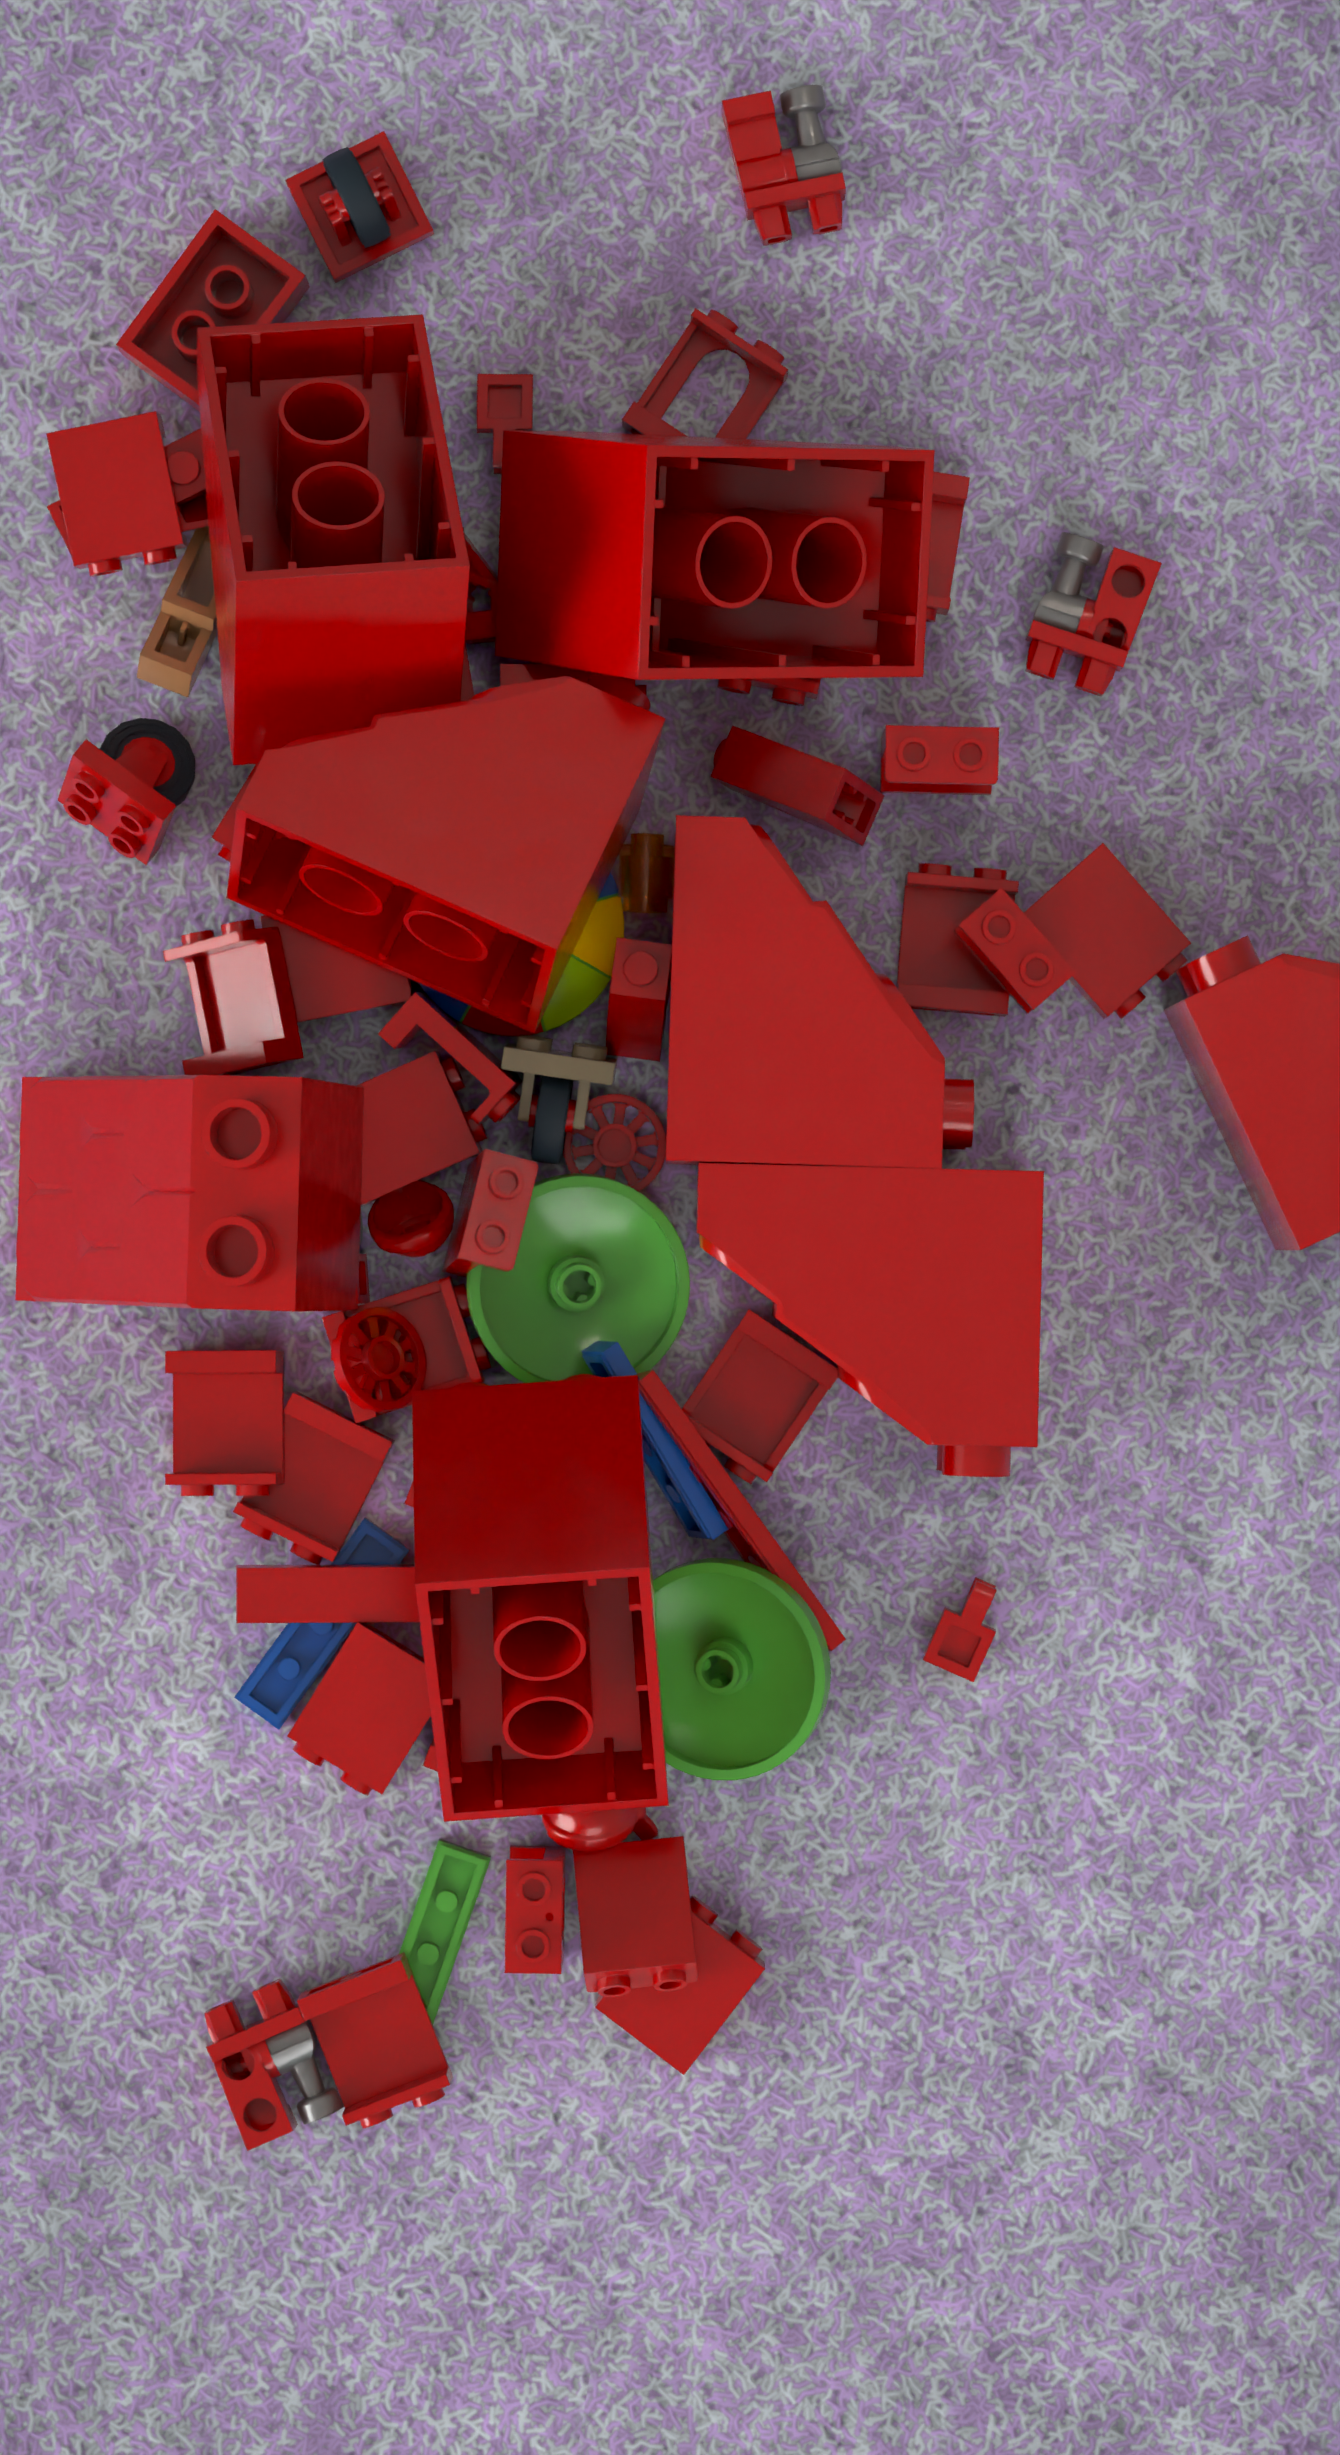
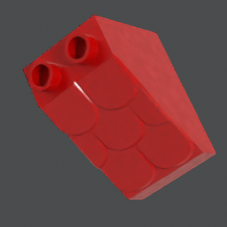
[197,314,470,765]
[495,430,935,680]
[226,674,666,1034]
[666,815,974,1169]
[1164,935,1340,1250]
[15,1075,364,1312]
[696,1163,1044,1477]
[412,1374,669,1822]

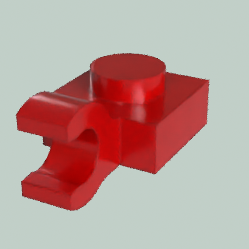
[477,374,533,474]
[922,1577,997,1682]

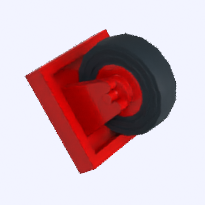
[285,131,434,283]
[58,718,196,866]

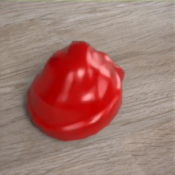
[367,1180,454,1258]
[542,1807,658,1851]

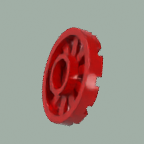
[563,1094,666,1192]
[331,1307,426,1413]

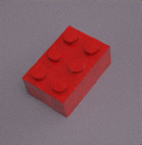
[116,209,310,412]

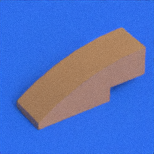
[137,527,218,697]

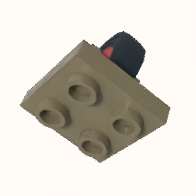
[501,1034,618,1164]

